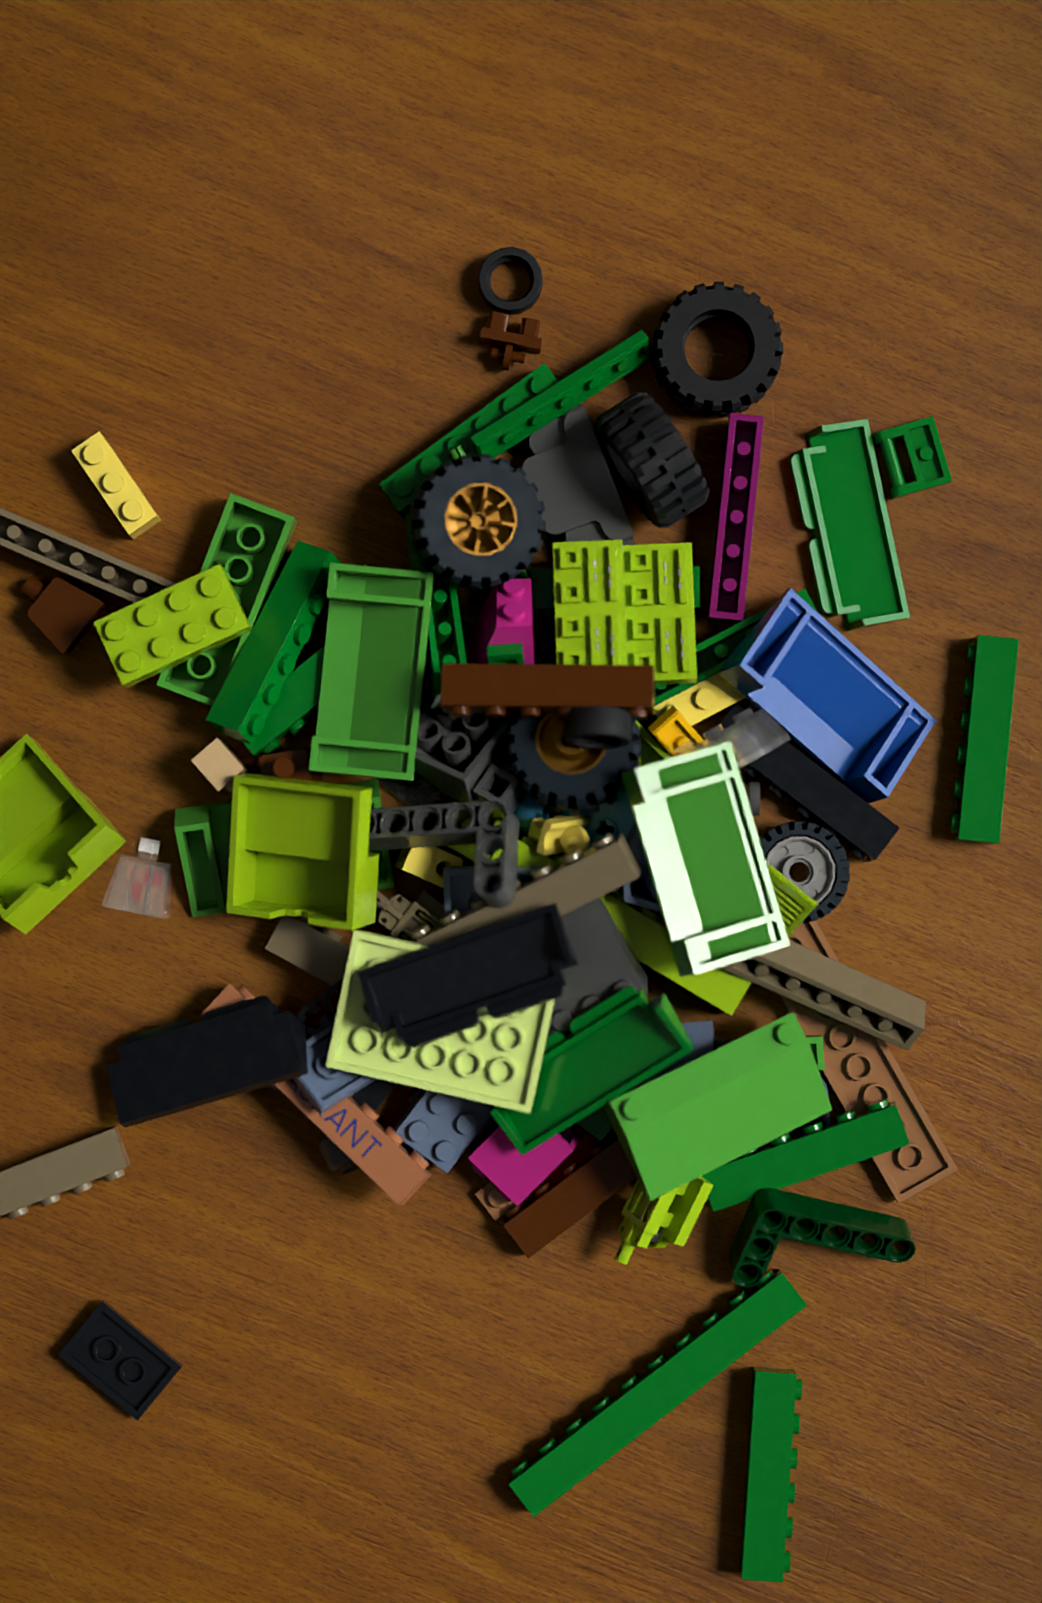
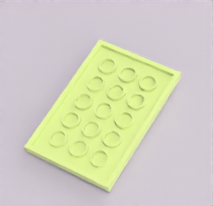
[326,929,555,1113]

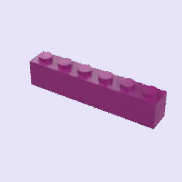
[707,413,764,624]

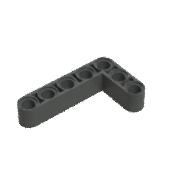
[368,800,519,908]

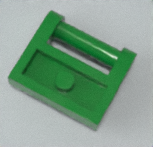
[873,416,952,500]

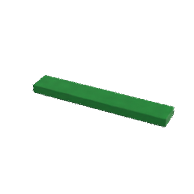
[470,330,652,458]

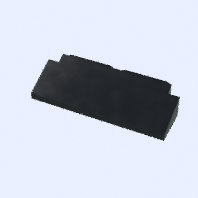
[357,903,578,1048]
[106,995,308,1128]

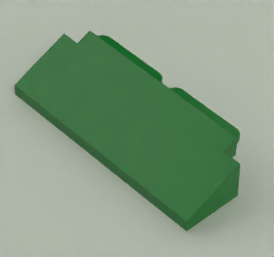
[789,419,910,631]
[490,986,694,1156]

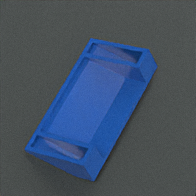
[719,588,936,803]

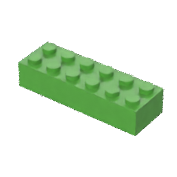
[156,493,297,707]

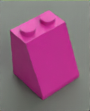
[467,578,536,664]
[468,1123,585,1206]

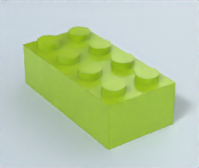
[94,564,253,688]

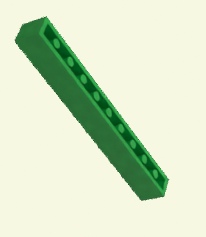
[508,1269,807,1517]

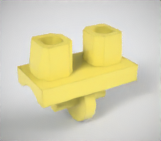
[528,814,591,856]

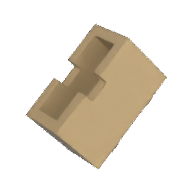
[191,738,250,794]

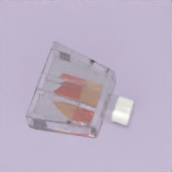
[102,837,172,919]

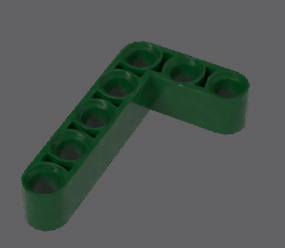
[728,1188,916,1287]

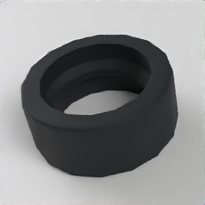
[478,247,543,315]
[564,706,631,750]

